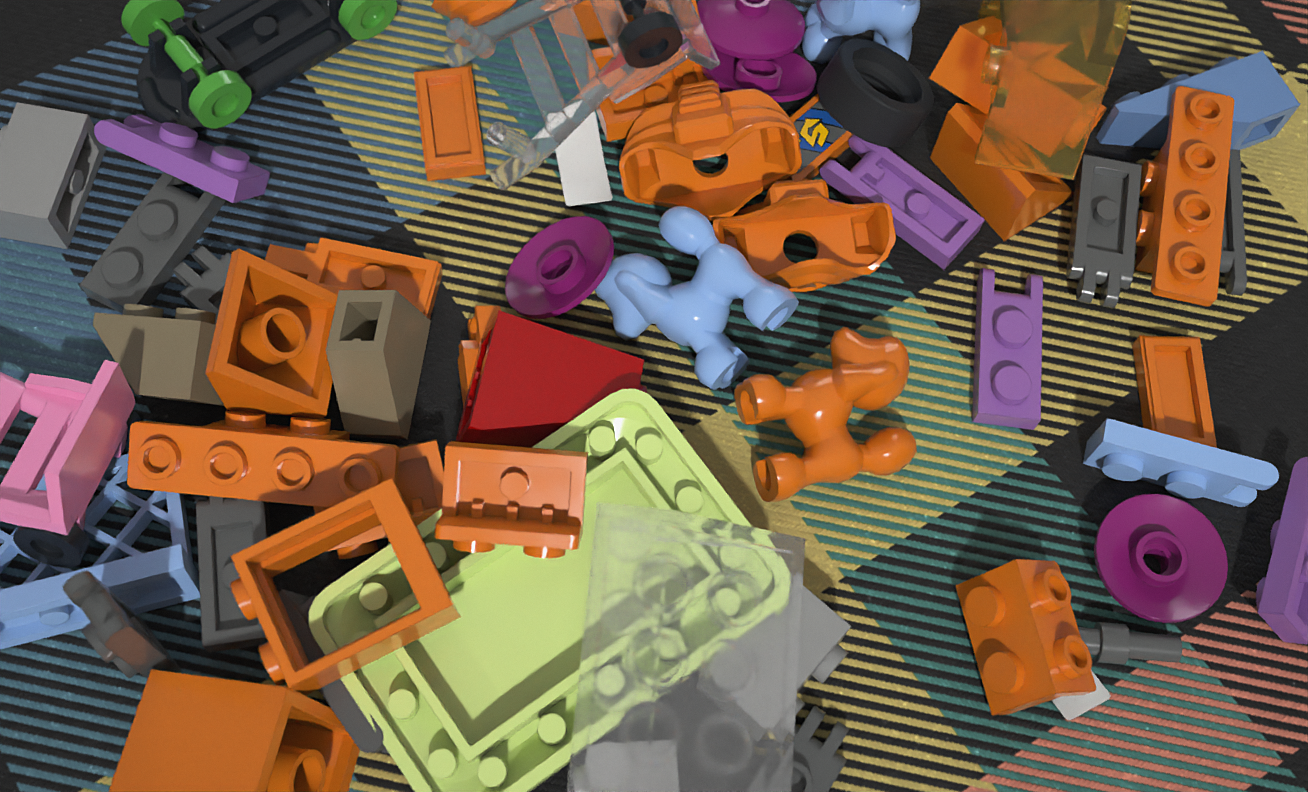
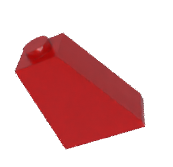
[455,310,647,448]

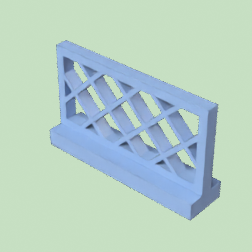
[0,453,200,650]

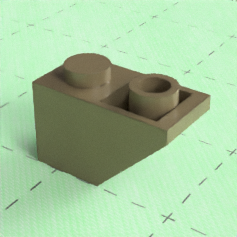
[326,290,431,440]
[93,304,224,406]

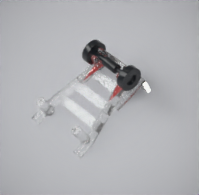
[444,0,721,191]

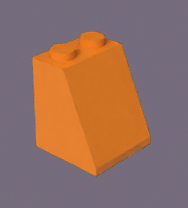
[109,669,360,792]

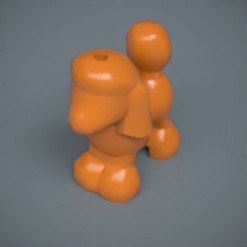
[734,327,917,502]

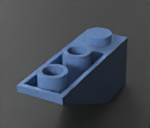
[1096,51,1300,150]

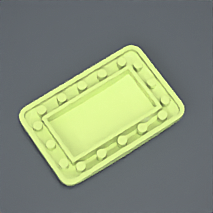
[308,389,786,792]

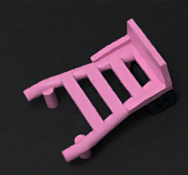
[0,360,144,568]

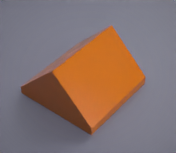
[930,103,1074,241]
[205,248,338,418]

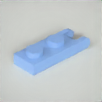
[1083,418,1279,507]

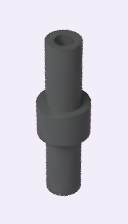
[1078,622,1182,665]

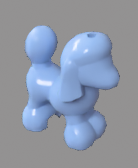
[802,0,920,64]
[595,206,799,390]

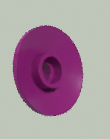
[697,0,805,60]
[702,47,817,103]
[505,216,614,319]
[1094,494,1228,623]

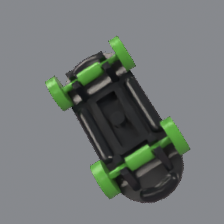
[121,0,397,132]

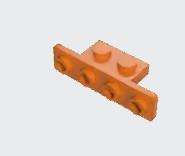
[1135,86,1235,307]
[127,411,399,508]

